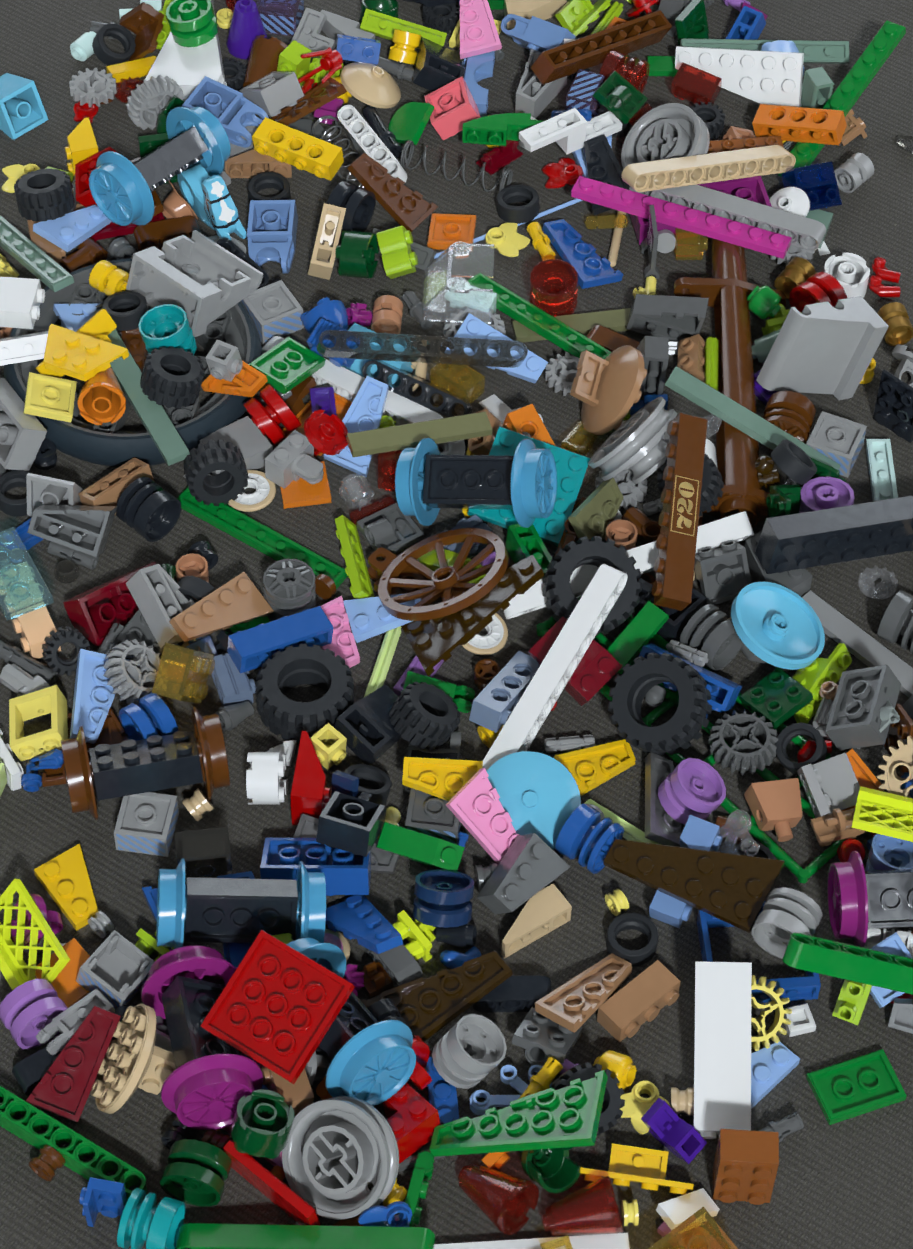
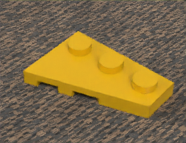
[402,757,483,801]

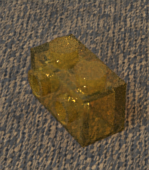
[430,354,485,406]

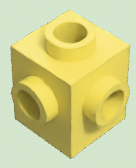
[310,723,347,770]

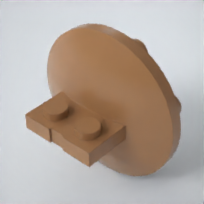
[570,345,647,435]

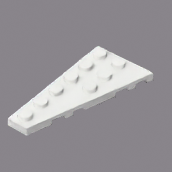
[675,46,804,107]

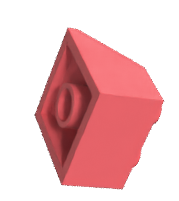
[424,76,481,141]

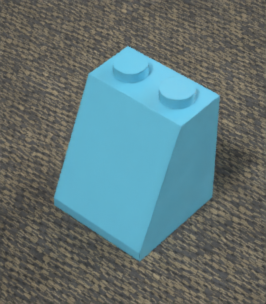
[0,73,49,140]

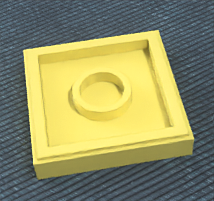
[23,372,77,423]

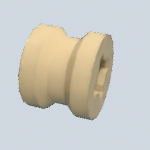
[182,788,215,821]
[671,1087,694,1116]

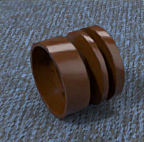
[762,391,816,451]

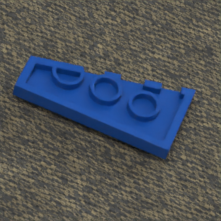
[542,219,623,289]

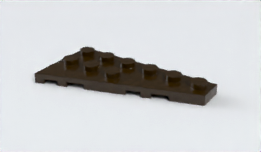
[401,555,545,676]
[603,839,785,933]
[360,951,513,1041]

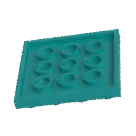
[467,426,590,547]

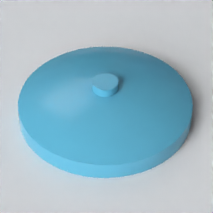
[731,582,825,670]
[487,751,581,850]

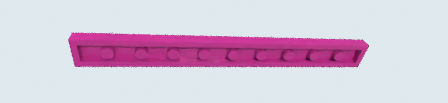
[571,176,792,259]

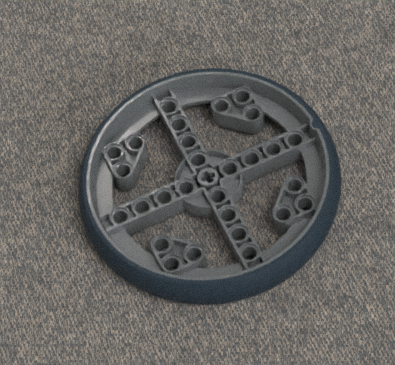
[4,259,262,467]

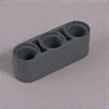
[361,945,423,987]

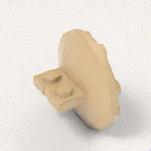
[91,1004,176,1114]

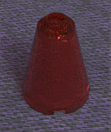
[458,1163,539,1235]
[541,1176,624,1236]

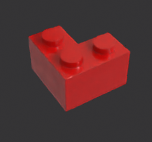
[75,147,117,207]
[382,1083,441,1164]

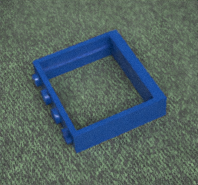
[697,905,821,1003]

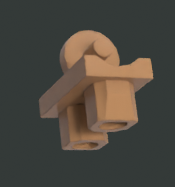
[811,808,865,847]

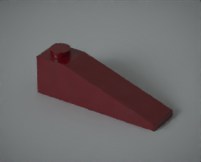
[63,561,156,646]

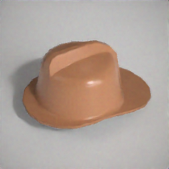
[162,180,198,220]

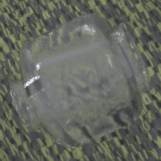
[339,473,374,511]

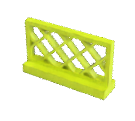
[851,786,913,842]
[0,879,70,990]

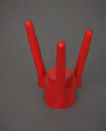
[298,47,343,84]

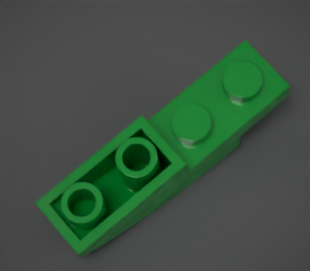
[462,113,543,146]

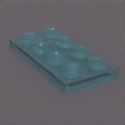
[0,527,54,621]

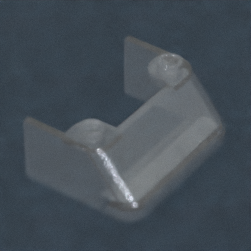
[422,241,494,324]

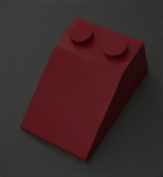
[528,617,622,706]

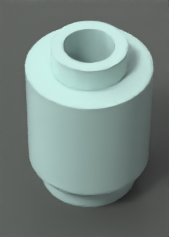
[70,31,96,61]

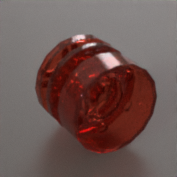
[597,50,650,93]
[530,259,578,316]

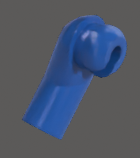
[440,947,482,969]

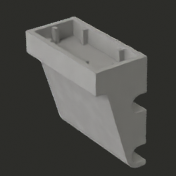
[126,230,263,337]
[756,296,889,400]

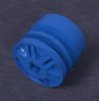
[555,803,624,874]

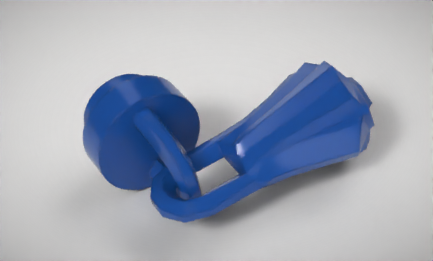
[21,748,64,792]

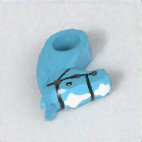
[177,164,247,240]

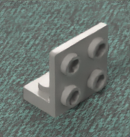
[797,753,860,818]

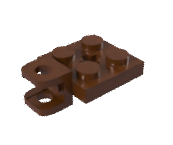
[368,547,432,599]

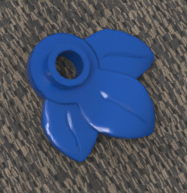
[358,1201,412,1227]

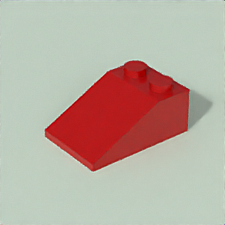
[290,731,331,825]

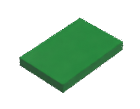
[249,337,326,394]
[806,1049,907,1125]

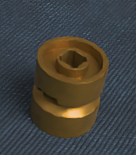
[775,257,816,299]
[877,302,913,346]

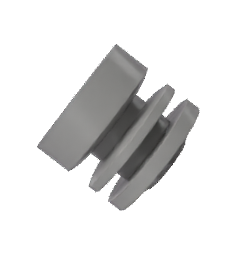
[751,887,822,959]
[432,1014,507,1089]

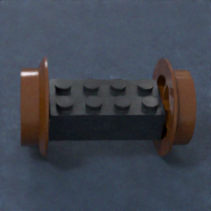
[61,707,230,820]

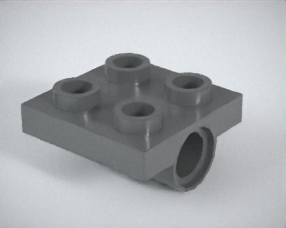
[357,503,424,560]
[512,1007,583,1066]

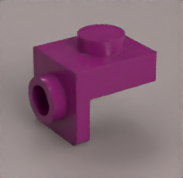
[314,98,344,124]

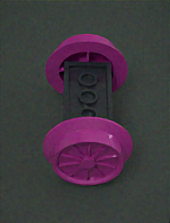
[828,851,913,947]
[141,946,263,1130]

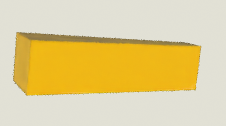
[106,56,157,86]

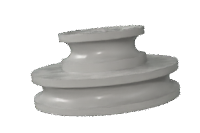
[621,103,710,170]
[588,397,677,484]
[282,1096,399,1219]

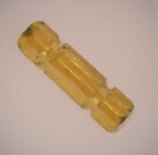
[585,214,629,229]

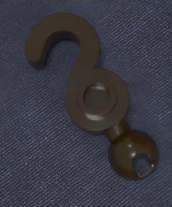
[755,455,780,492]

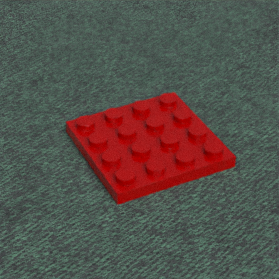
[200,930,355,1084]

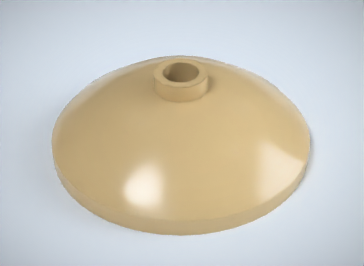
[340,62,401,109]

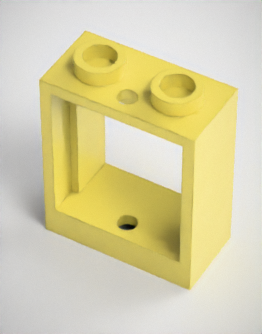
[9,685,68,761]

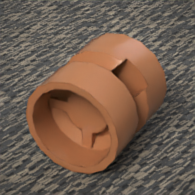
[371,295,404,339]
[605,520,638,550]
[176,553,209,600]

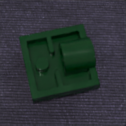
[675,0,709,46]
[593,71,648,124]
[740,667,813,729]

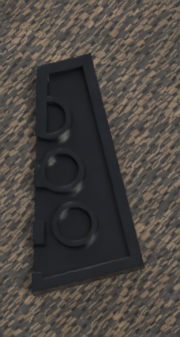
[584,134,630,216]

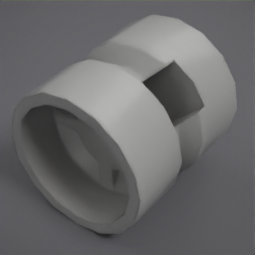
[833,152,875,193]

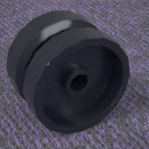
[327,181,376,232]

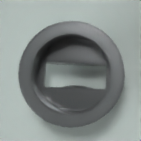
[645,685,667,707]

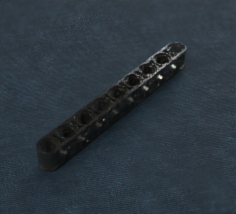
[316,330,528,368]

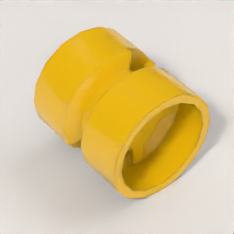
[388,29,421,65]
[89,260,129,297]

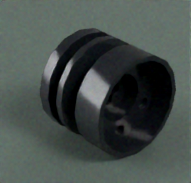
[116,477,182,542]

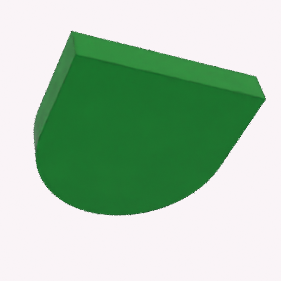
[389,102,435,145]

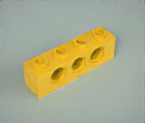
[252,117,344,181]

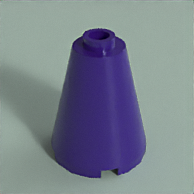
[226,0,268,59]

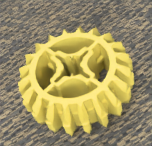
[751,975,792,1051]

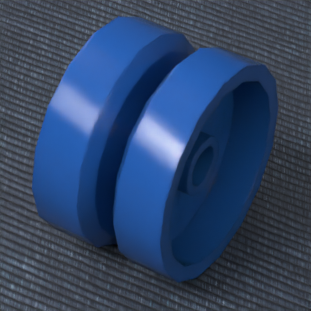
[119,692,179,741]

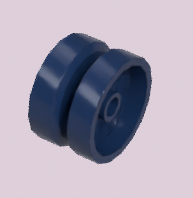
[413,869,474,928]

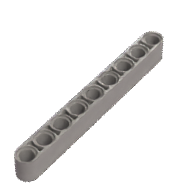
[629,185,826,251]

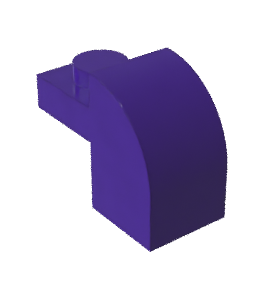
[641,1098,707,1164]

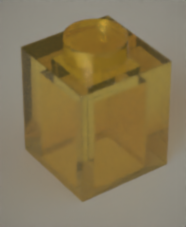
[674,228,708,260]

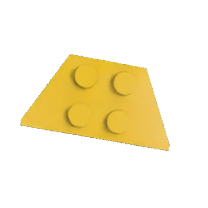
[43,324,129,381]

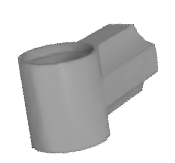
[0,663,50,697]

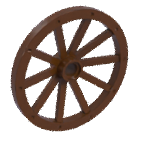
[378,528,509,621]

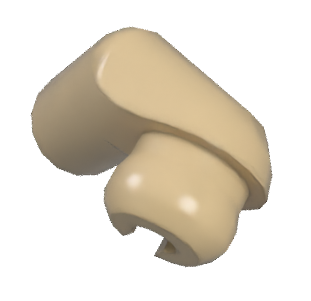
[411,357,427,391]

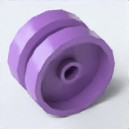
[799,477,854,513]
[658,758,726,825]
[0,979,68,1049]

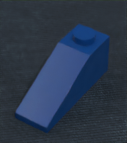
[726,5,766,40]

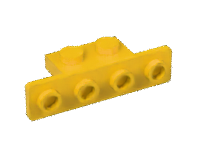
[36,309,117,378]
[579,1143,694,1195]

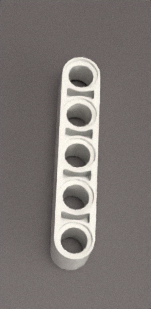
[337,105,407,182]

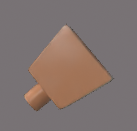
[744,778,802,842]

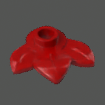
[541,158,583,189]

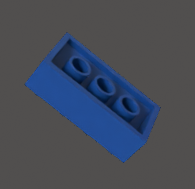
[260,838,371,896]

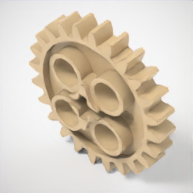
[877,735,913,798]

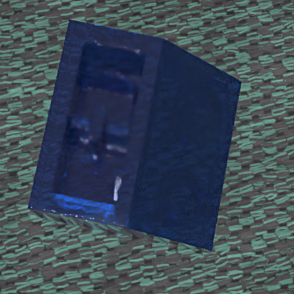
[781,161,842,211]

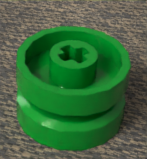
[165,0,219,47]

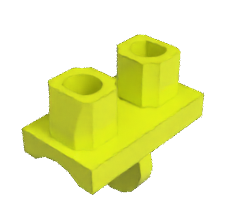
[392,910,436,962]

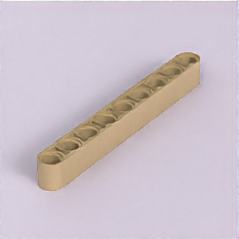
[622,145,796,192]

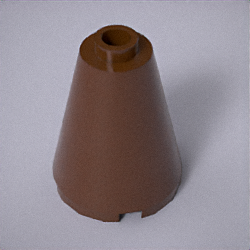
[243,35,288,88]

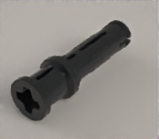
[362,106,403,159]

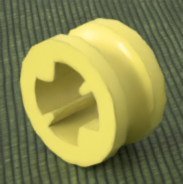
[216,8,233,29]
[605,889,629,916]
[621,1199,639,1226]

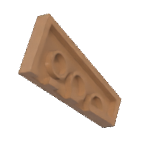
[169,572,274,642]
[535,954,632,1033]

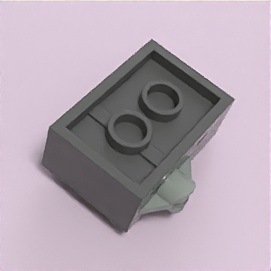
[825,665,901,751]

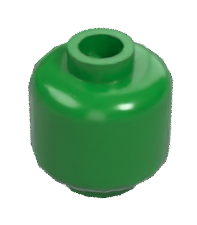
[747,285,782,320]

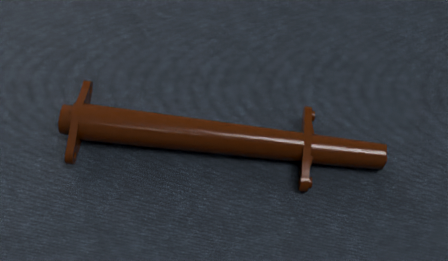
[674,238,786,529]

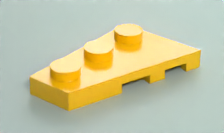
[554,739,636,796]
[34,843,98,931]

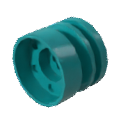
[138,304,197,355]
[117,1188,186,1249]

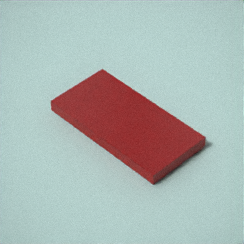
[223,1140,321,1226]

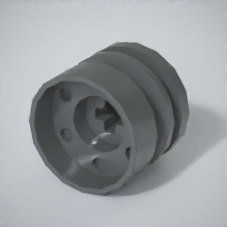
[263,559,316,621]
[877,590,913,654]
[680,604,744,671]

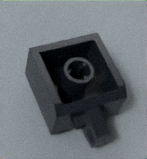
[634,578,707,642]
[316,791,387,857]

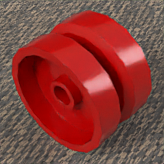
[789,272,847,312]
[243,384,301,446]

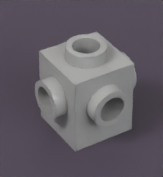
[206,340,243,382]

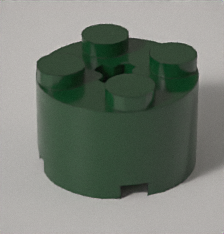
[335,230,379,278]
[231,1089,294,1159]

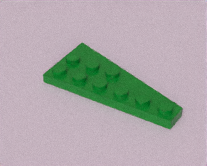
[429,1070,608,1157]

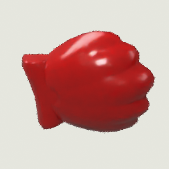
[73,101,98,123]

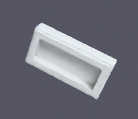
[656,1188,719,1231]

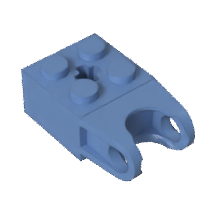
[501,14,578,53]
[182,76,269,148]
[247,200,298,274]

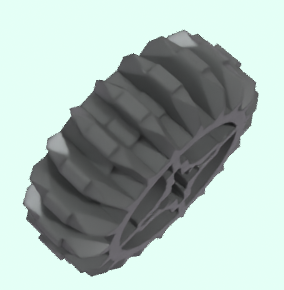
[708,709,778,776]

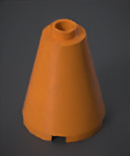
[77,367,126,425]

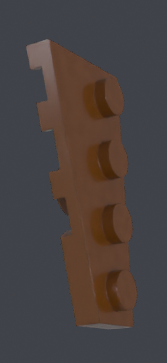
[269,77,347,126]

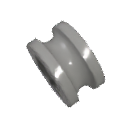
[88,911,114,938]

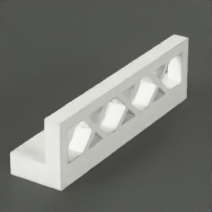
[0,327,74,366]

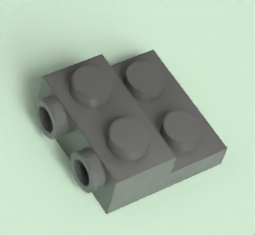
[694,540,751,605]

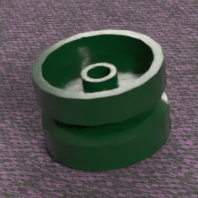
[160,1139,232,1207]

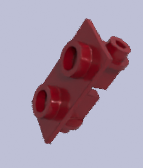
[476,140,523,175]

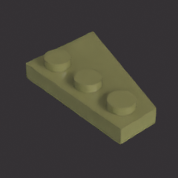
[568,477,624,541]

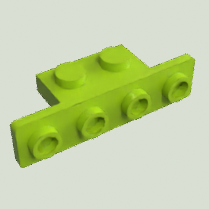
[555,0,612,36]
[792,643,852,724]

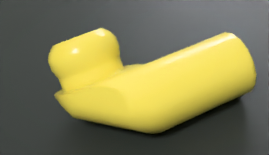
[632,276,657,299]

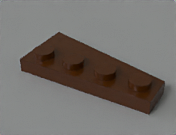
[347,153,438,232]

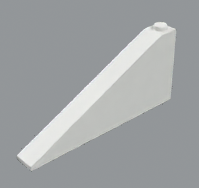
[145,0,227,101]

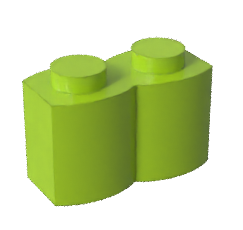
[377,225,418,279]

